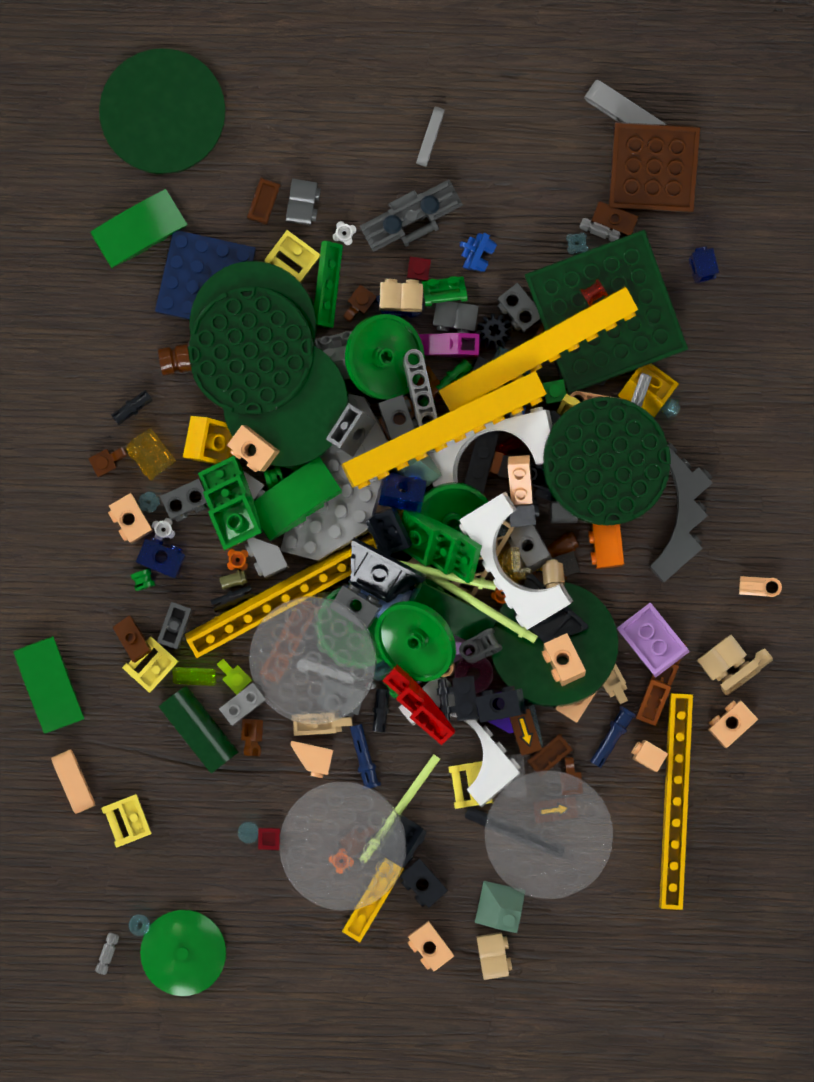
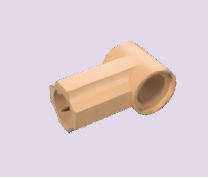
[739,576,782,597]

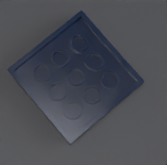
[155,230,256,320]

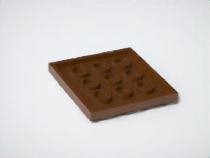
[609,122,700,212]

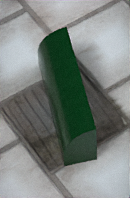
[409,578,496,640]
[158,686,239,774]

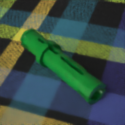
[418,358,473,407]

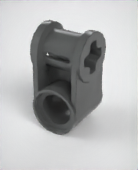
[459,628,503,663]

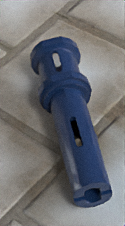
[590,706,637,768]
[350,724,381,790]

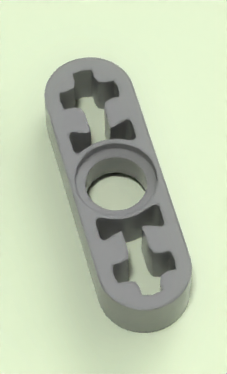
[416,106,445,167]

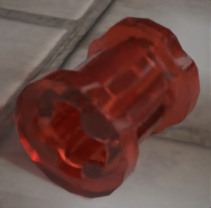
[580,279,608,306]

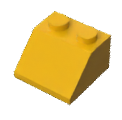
[618,363,679,417]
[183,416,233,465]

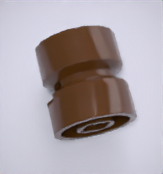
[158,344,192,376]

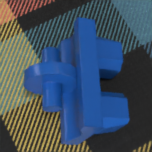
[459,233,497,272]

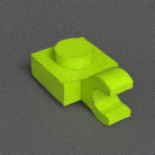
[217,659,252,695]

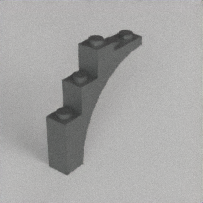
[649,442,712,583]

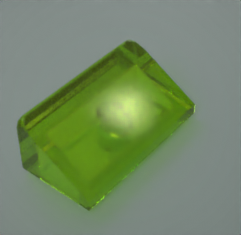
[173,667,217,686]

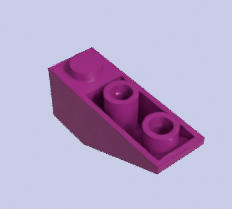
[418,333,480,358]

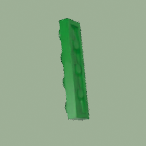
[314,241,343,328]

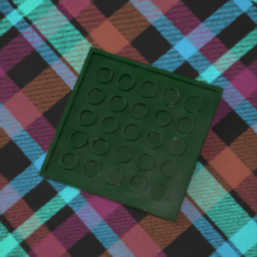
[524,229,689,394]

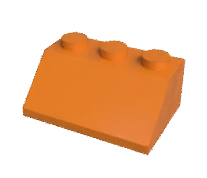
[588,524,624,569]

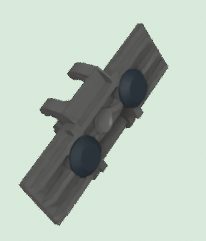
[360,179,463,252]

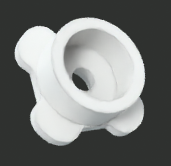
[333,221,356,245]
[152,518,175,541]

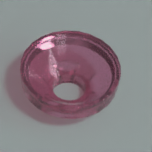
[454,655,493,693]

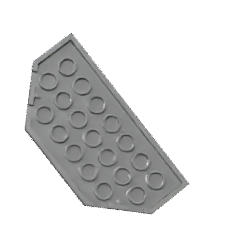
[280,394,388,562]

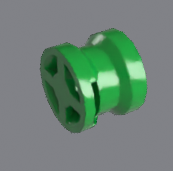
[264,466,283,489]
[130,569,156,591]

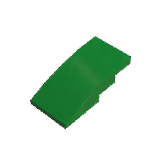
[90,189,187,268]
[198,456,262,550]
[254,457,342,541]
[402,509,482,583]
[13,636,84,734]

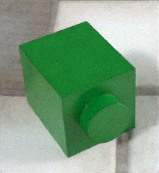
[542,379,566,406]

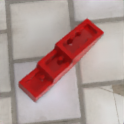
[383,664,455,745]

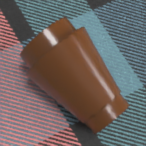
[547,531,580,558]

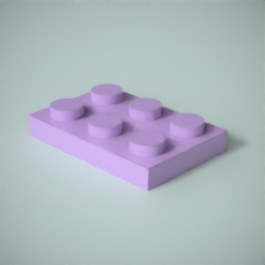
[617,603,689,678]

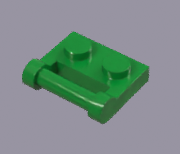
[422,276,468,306]

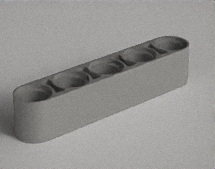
[584,80,667,125]
[403,349,437,453]

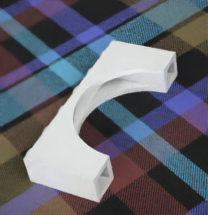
[427,407,553,487]
[459,491,573,630]
[398,677,521,807]

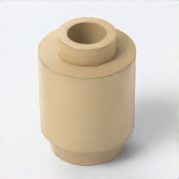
[542,559,565,589]

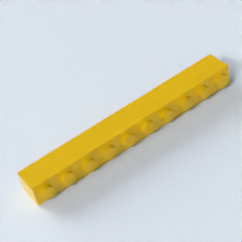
[439,287,638,412]
[341,371,547,489]
[185,534,377,658]
[659,693,693,910]

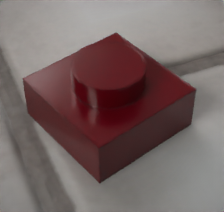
[407,257,431,281]
[258,828,280,850]

